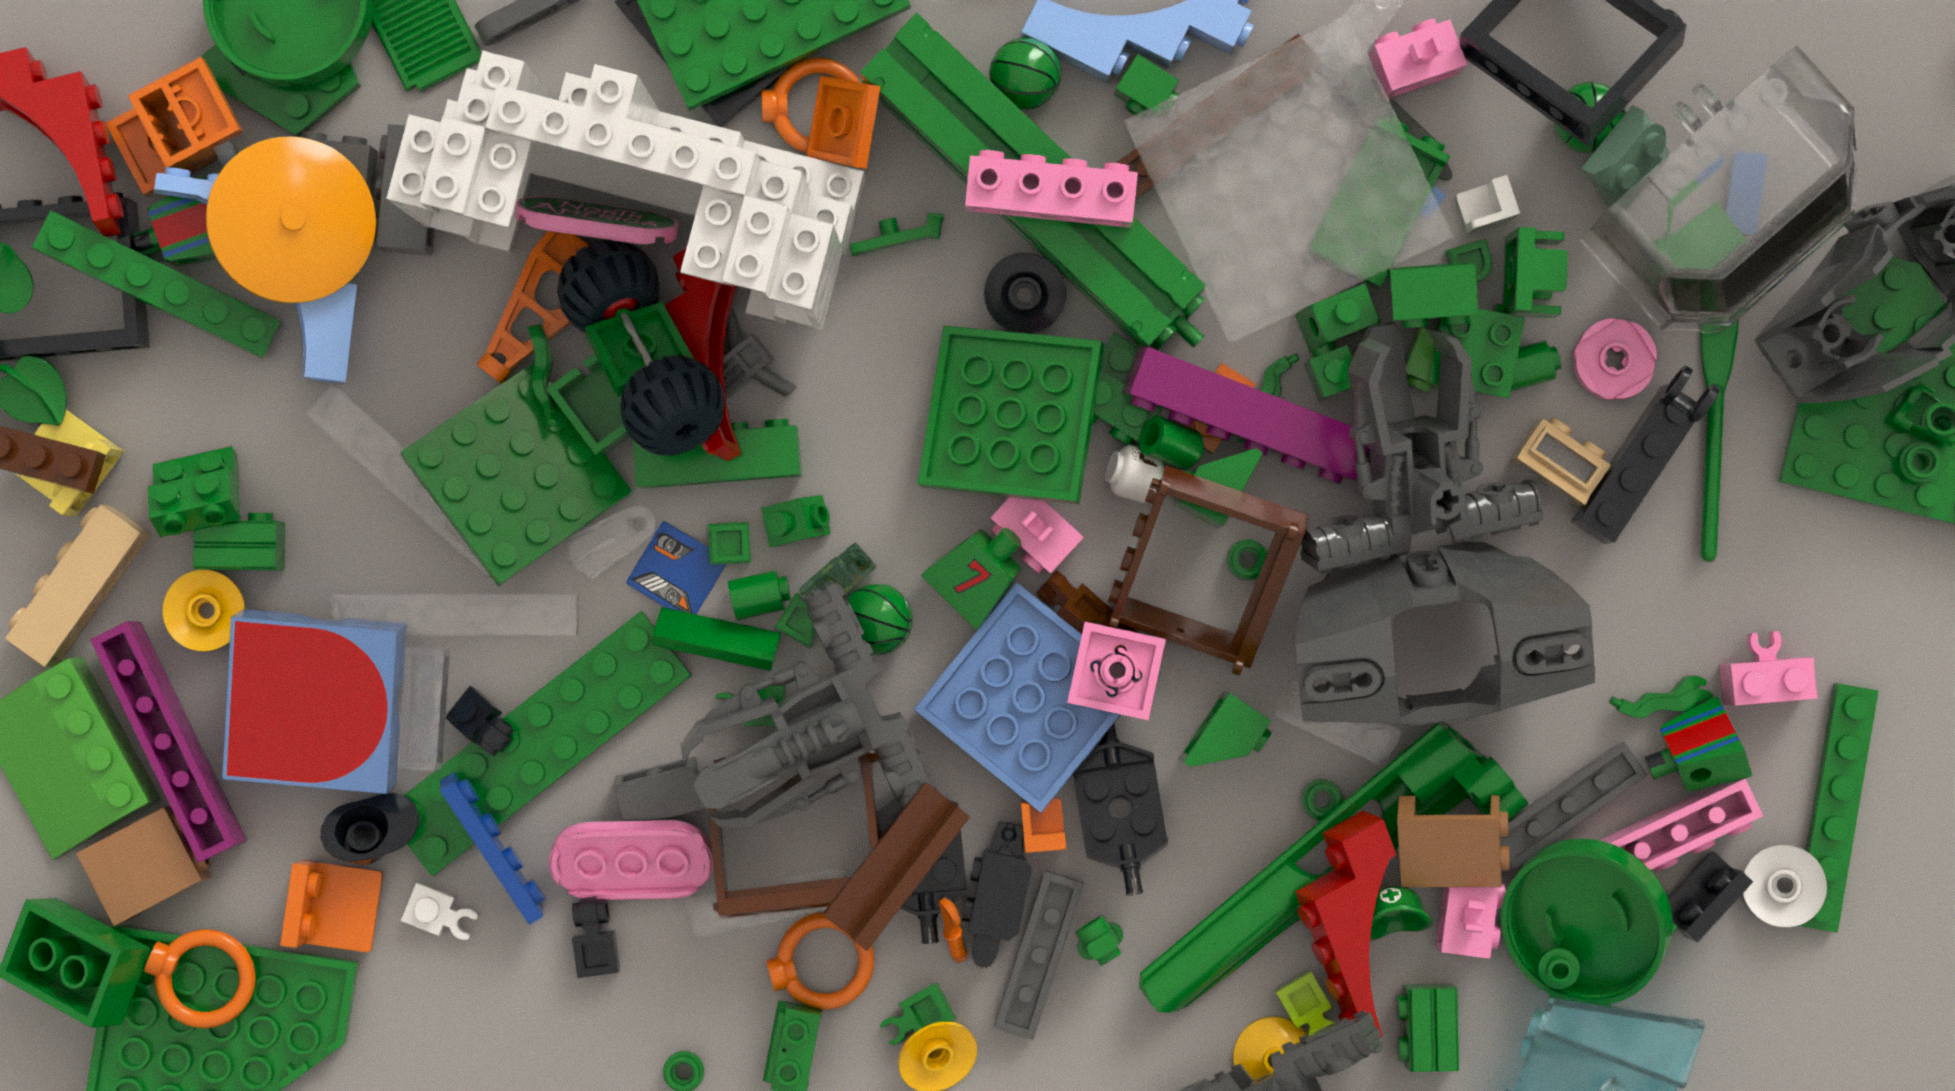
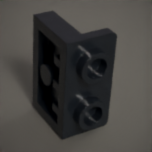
[1667,852,1753,943]

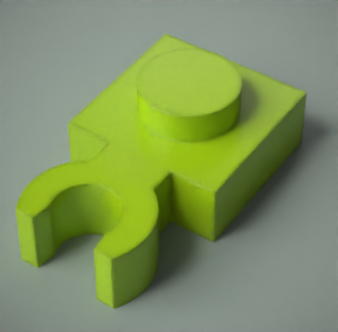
[1275,970,1334,1035]

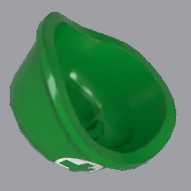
[1370,886,1433,941]

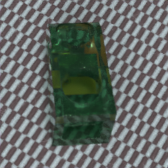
[798,542,878,599]

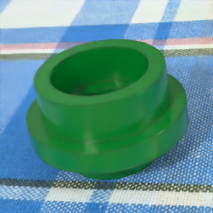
[1899,441,1942,483]
[1227,539,1267,580]
[1301,779,1343,820]
[1537,947,1580,989]
[663,1051,704,1091]

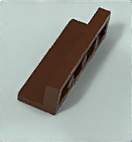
[824,783,970,951]

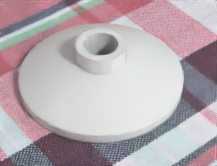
[1743,845,1827,927]

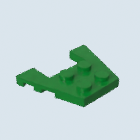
[201,44,361,137]

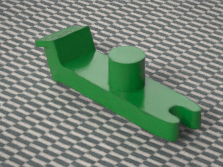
[849,212,945,256]

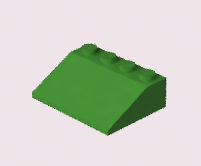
[0,657,162,860]

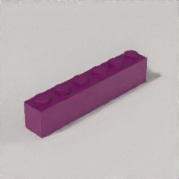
[1122,347,1368,484]
[90,621,247,863]

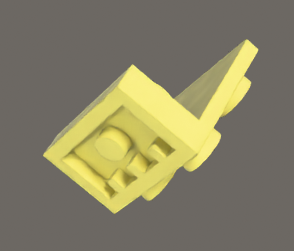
[14,409,125,517]

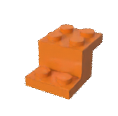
[105,57,243,197]

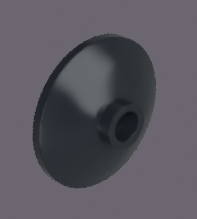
[984,252,1066,334]

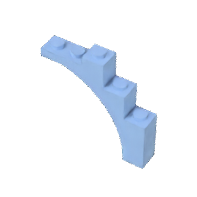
[1021,0,1254,83]
[153,167,357,384]

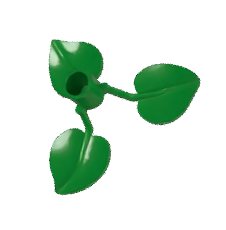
[0,243,67,426]

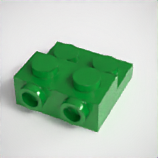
[1092,332,1163,446]
[148,446,241,538]

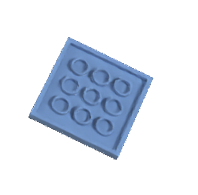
[914,582,1139,813]

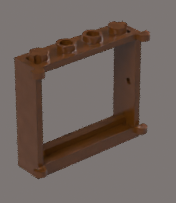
[1107,466,1308,676]
[704,752,880,919]

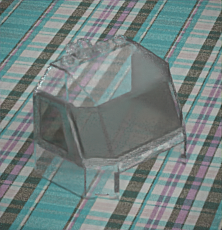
[1580,45,1858,334]

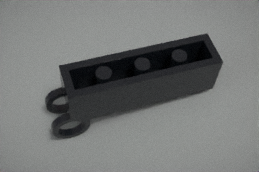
[1571,365,1721,544]

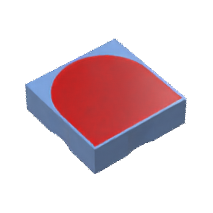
[222,609,407,794]

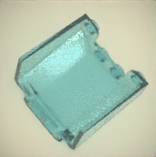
[1505,995,1705,1091]

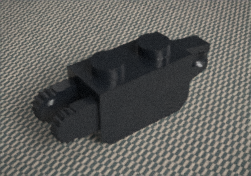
[962,821,1032,969]

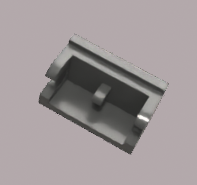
[614,757,705,821]

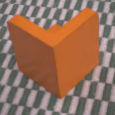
[1021,798,1066,853]

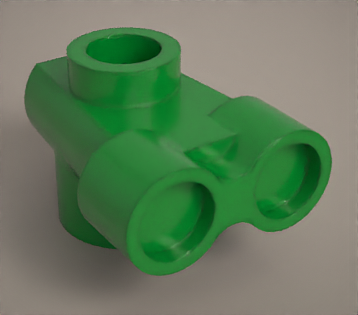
[1892,381,1955,447]
[1075,915,1123,966]

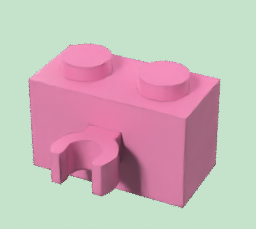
[1366,19,1468,101]
[990,497,1084,574]
[1719,631,1817,706]
[1435,884,1505,959]

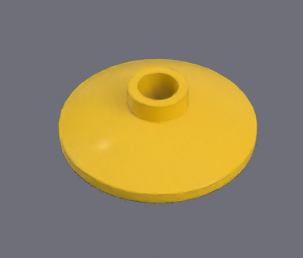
[162,570,245,651]
[1233,1016,1307,1080]
[898,1022,977,1091]

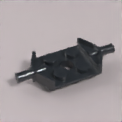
[1073,723,1168,896]
[876,798,967,944]

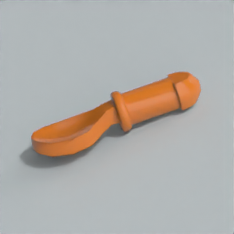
[938,898,968,963]

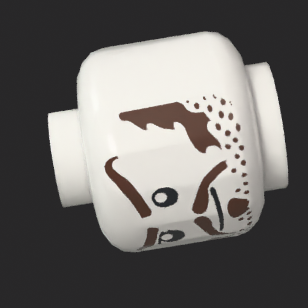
[1105,445,1164,503]

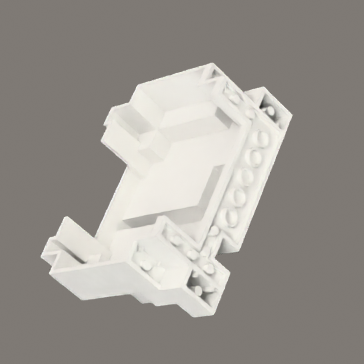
[386,50,866,330]

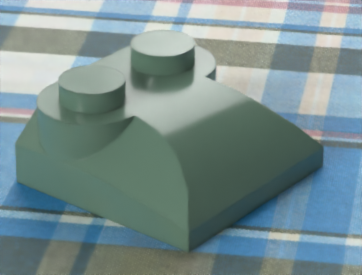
[1581,105,1669,215]

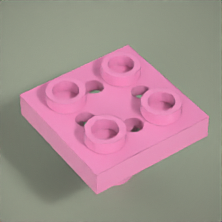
[1067,622,1166,720]

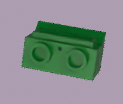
[763,1000,823,1091]

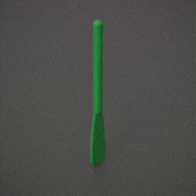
[1700,272,1741,562]

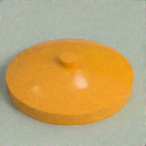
[206,137,376,304]

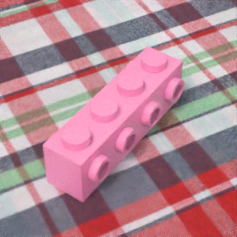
[965,150,1138,228]
[1599,779,1763,871]

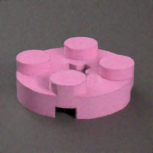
[1572,318,1657,400]

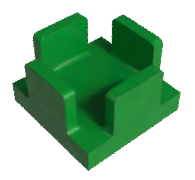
[1502,227,1568,318]

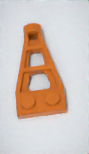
[476,231,589,384]

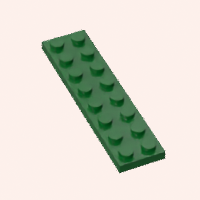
[404,611,692,876]

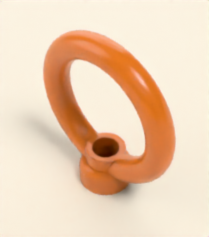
[762,57,861,153]
[766,912,875,1010]
[144,929,256,1028]

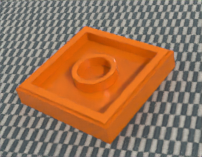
[807,76,881,169]

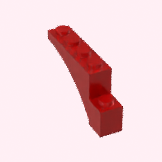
[0,47,124,237]
[664,248,742,462]
[1295,810,1397,1038]

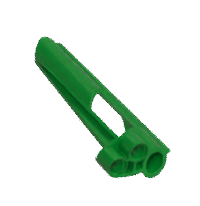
[1139,721,1529,1013]

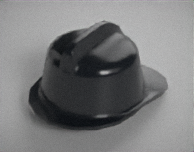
[320,793,419,865]

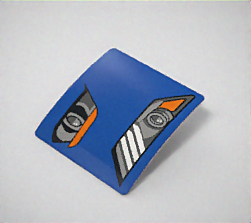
[626,521,727,614]

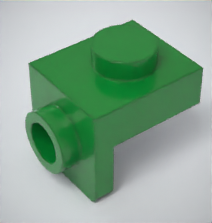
[761,495,831,548]

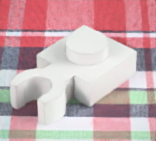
[401,882,480,940]

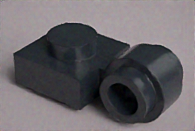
[445,686,515,756]
[572,896,620,978]

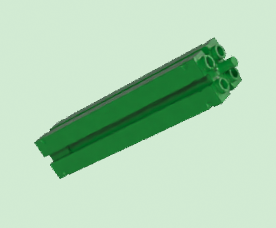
[860,12,1206,351]

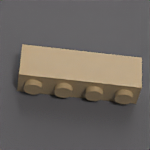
[5,504,151,667]

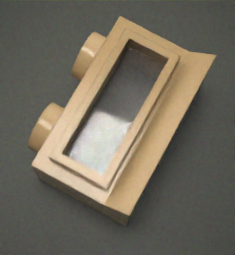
[1510,417,1611,507]

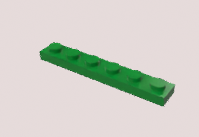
[32,210,281,359]
[1798,683,1878,933]

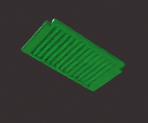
[372,0,482,92]

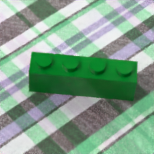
[633,419,802,489]

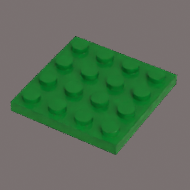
[917,325,1105,505]
[400,362,632,587]

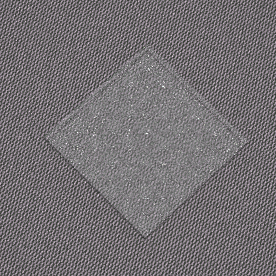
[1124,14,1454,344]

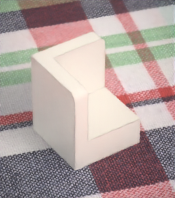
[1455,175,1520,234]

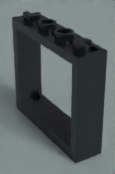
[1460,0,1687,147]
[0,192,150,362]

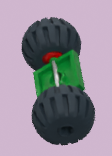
[557,239,725,456]

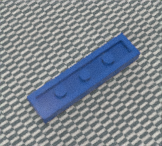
[440,772,546,925]

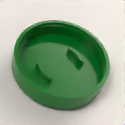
[203,0,374,87]
[1501,838,1673,1006]

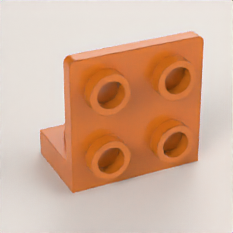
[280,860,383,952]

